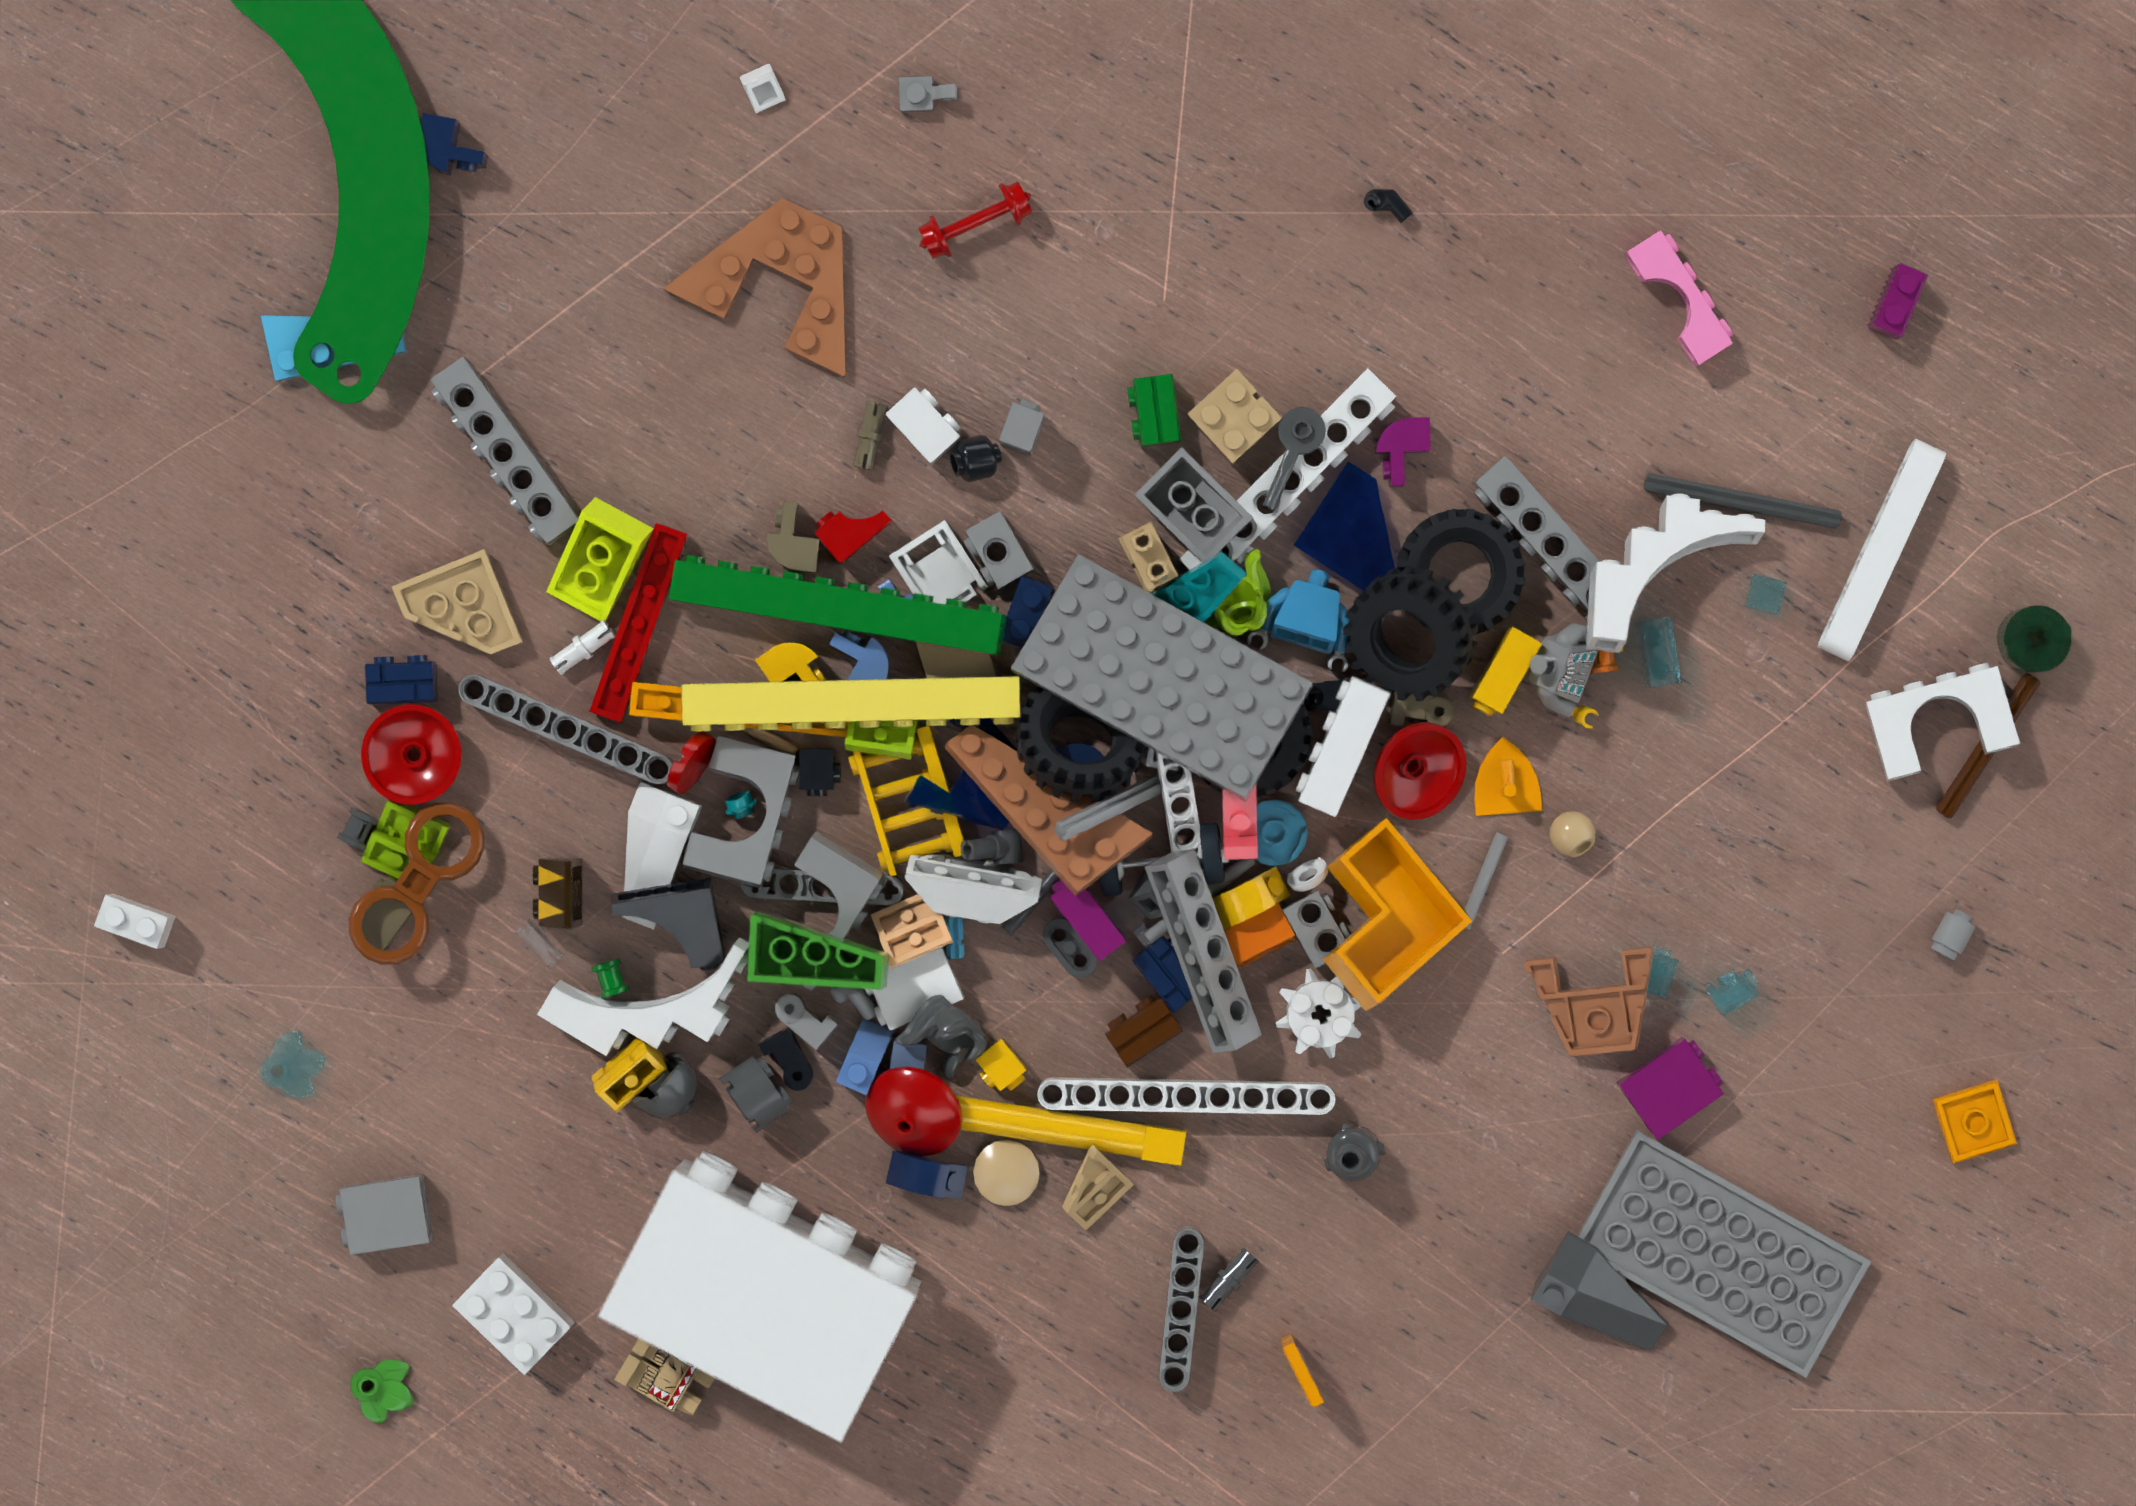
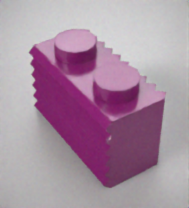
[1867,263,1928,340]

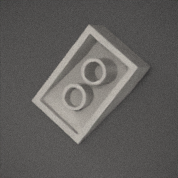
[1135,447,1253,563]

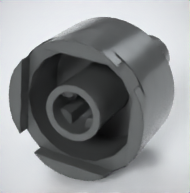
[719,1056,793,1134]

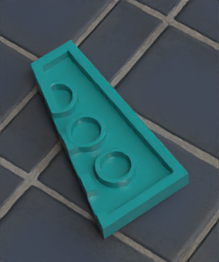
[1151,552,1247,623]

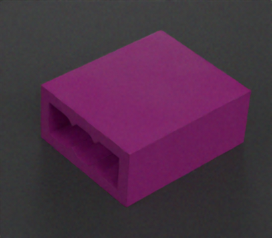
[1050,879,1126,962]
[1616,1037,1724,1140]

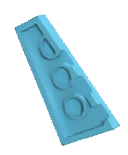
[260,315,407,382]

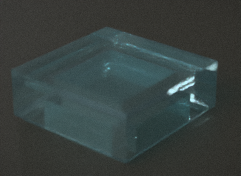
[1745,574,1787,615]

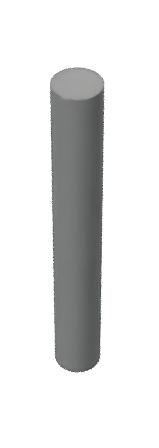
[1464,832,1508,930]

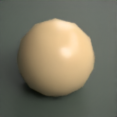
[1550,811,1596,857]

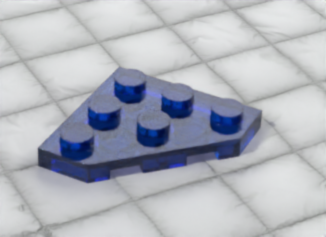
[1293,461,1395,591]

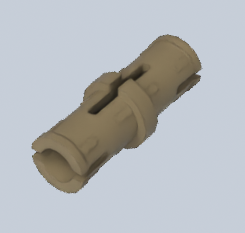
[852,401,887,471]

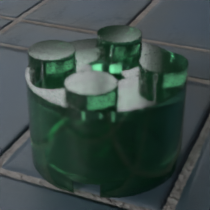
[1997,605,2072,673]

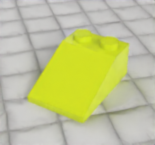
[546,497,654,621]

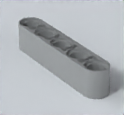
[1159,1226,1204,1392]

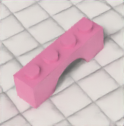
[1624,230,1733,367]

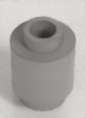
[1930,909,1976,961]

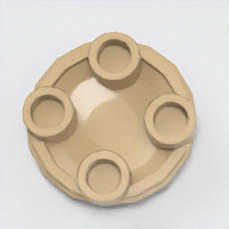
[973,1139,1040,1206]

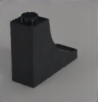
[610,877,725,970]

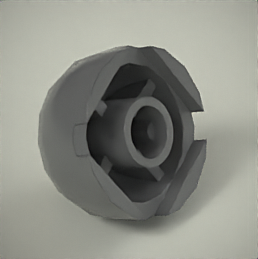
[632,1052,698,1119]

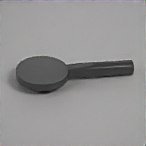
[1263,407,1326,510]

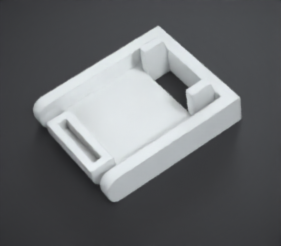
[889,520,988,605]

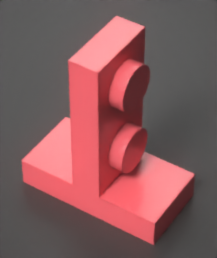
[1222,784,1258,860]

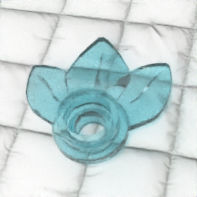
[260,1031,326,1098]

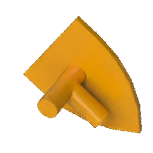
[1474,737,1542,816]

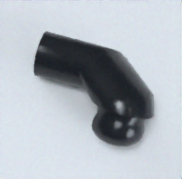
[1364,189,1413,223]

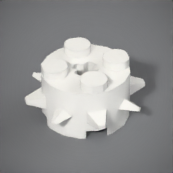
[1276,968,1361,1058]

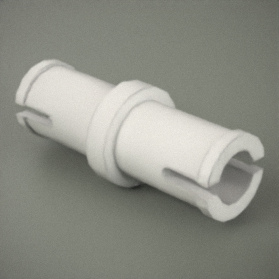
[549,620,616,675]

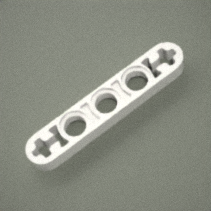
[1155,751,1205,875]

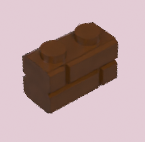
[1105,995,1183,1068]

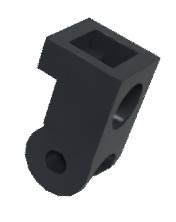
[1304,678,1365,711]
[758,1027,813,1091]

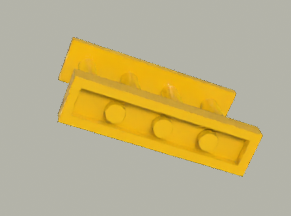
[848,726,965,877]

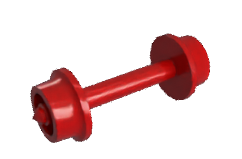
[918,182,1032,259]

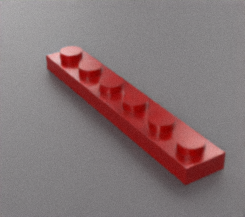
[589,523,688,723]

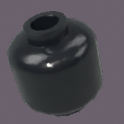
[950,435,1002,482]

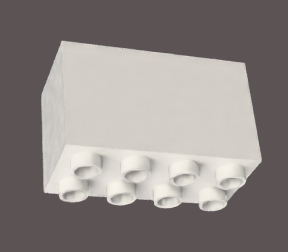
[598,1151,921,1442]

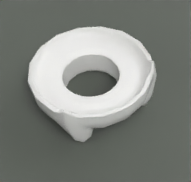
[1287,857,1328,892]

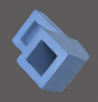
[829,630,890,680]

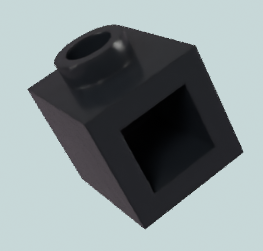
[799,749,841,796]

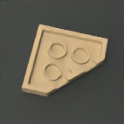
[392,549,523,655]

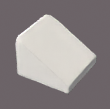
[740,64,786,113]

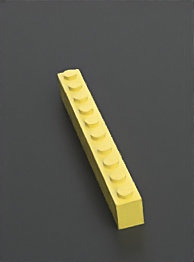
[682,676,1021,731]

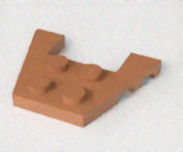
[1524,946,1654,1057]

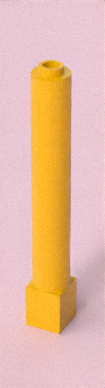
[956,1095,1186,1166]

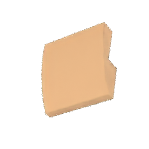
[871,894,953,969]

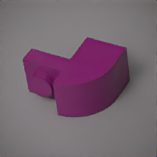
[1375,417,1431,487]

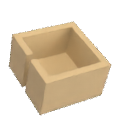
[1187,369,1282,466]

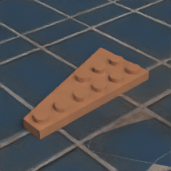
[945,725,1153,896]

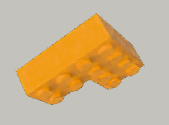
[1322,818,1472,1011]

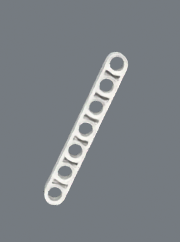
[1818,438,1946,662]

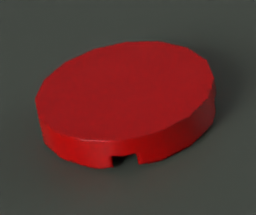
[667,731,716,794]

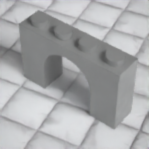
[683,736,799,889]
[747,832,885,991]

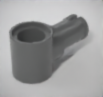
[961,829,1023,864]

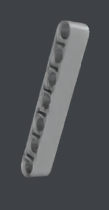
[458,675,674,784]

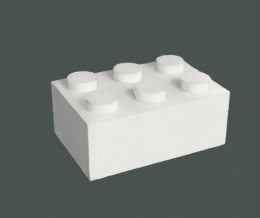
[452,1253,575,1375]

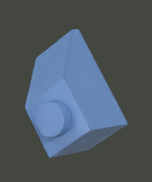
[836,1018,894,1095]

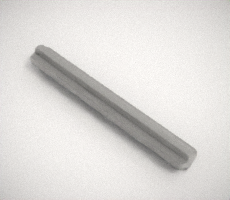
[1054,766,1184,840]

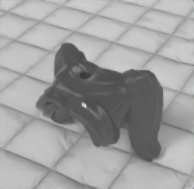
[895,994,987,1079]

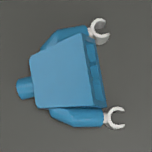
[1247,570,1351,672]

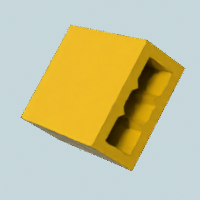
[1468,627,1542,717]

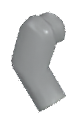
[830,987,876,1020]

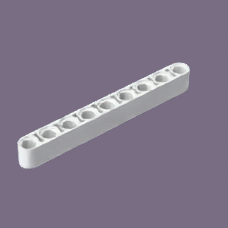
[1037,1077,1336,1115]

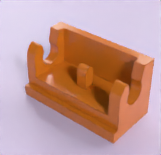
[1224,903,1297,970]

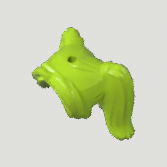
[1204,549,1271,636]

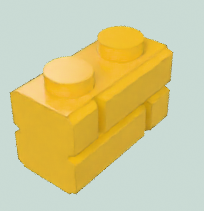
[591,1037,667,1112]

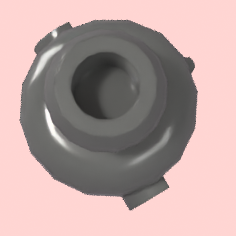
[1324,1123,1386,1182]

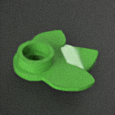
[350,1359,414,1424]

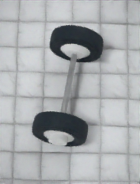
[1100,824,1229,897]

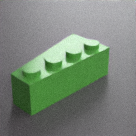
[747,912,889,990]

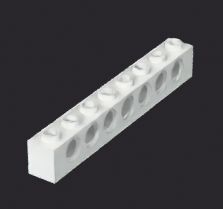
[1179,368,1396,570]

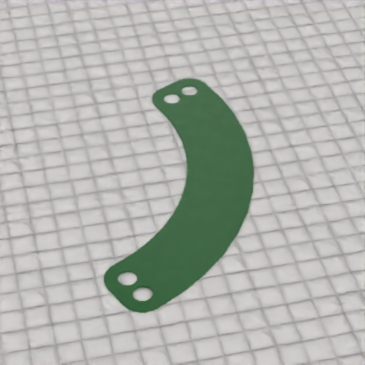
[231,0,430,404]

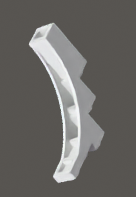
[537,938,749,1056]

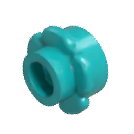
[725,791,757,819]

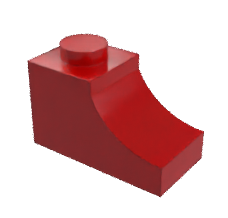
[814,510,893,564]

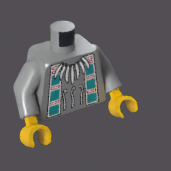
[1529,623,1623,729]

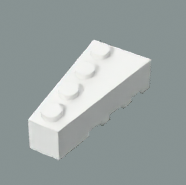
[1295,676,1390,817]

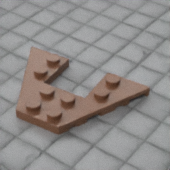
[664,198,846,378]

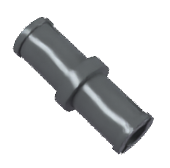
[1199,1248,1259,1311]

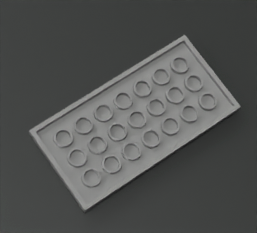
[1011,554,1313,801]
[1577,1130,1872,1378]

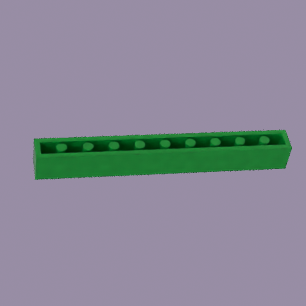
[669,555,1007,655]

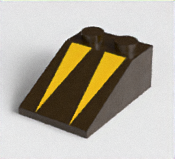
[533,858,582,929]

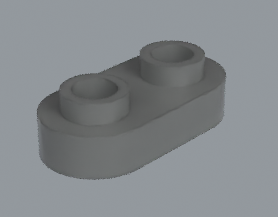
[1043,918,1097,978]

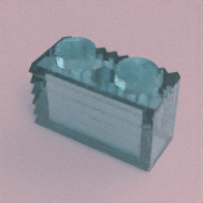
[1635,617,1682,688]

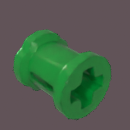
[591,958,630,999]

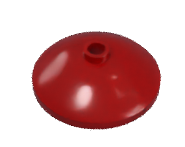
[361,704,462,805]
[1373,722,1467,820]
[865,1067,963,1156]

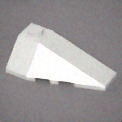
[623,781,703,930]

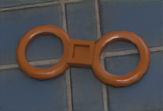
[349,803,484,965]

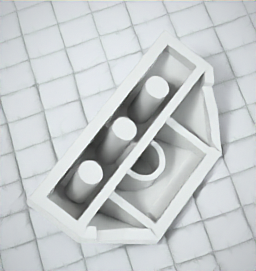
[905,854,1042,924]

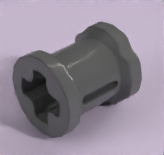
[337,807,379,850]

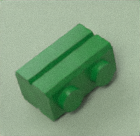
[1127,374,1181,447]

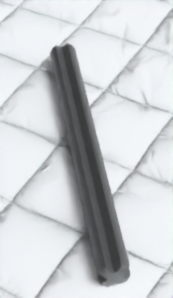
[1644,473,1841,529]

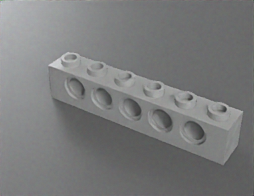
[430,357,579,545]
[1473,456,1639,622]
[1145,849,1262,1053]

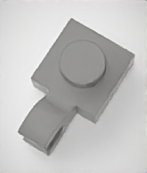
[899,76,957,113]

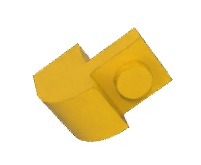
[755,642,827,682]
[1212,866,1291,929]

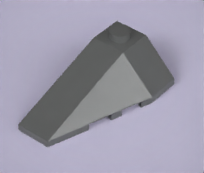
[1531,1231,1668,1351]

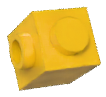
[975,1037,1027,1091]

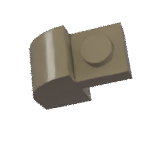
[766,501,821,573]

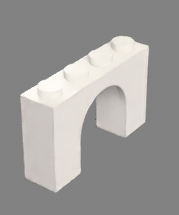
[1865,663,2020,782]

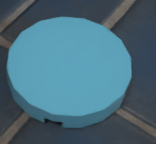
[1256,799,1308,866]

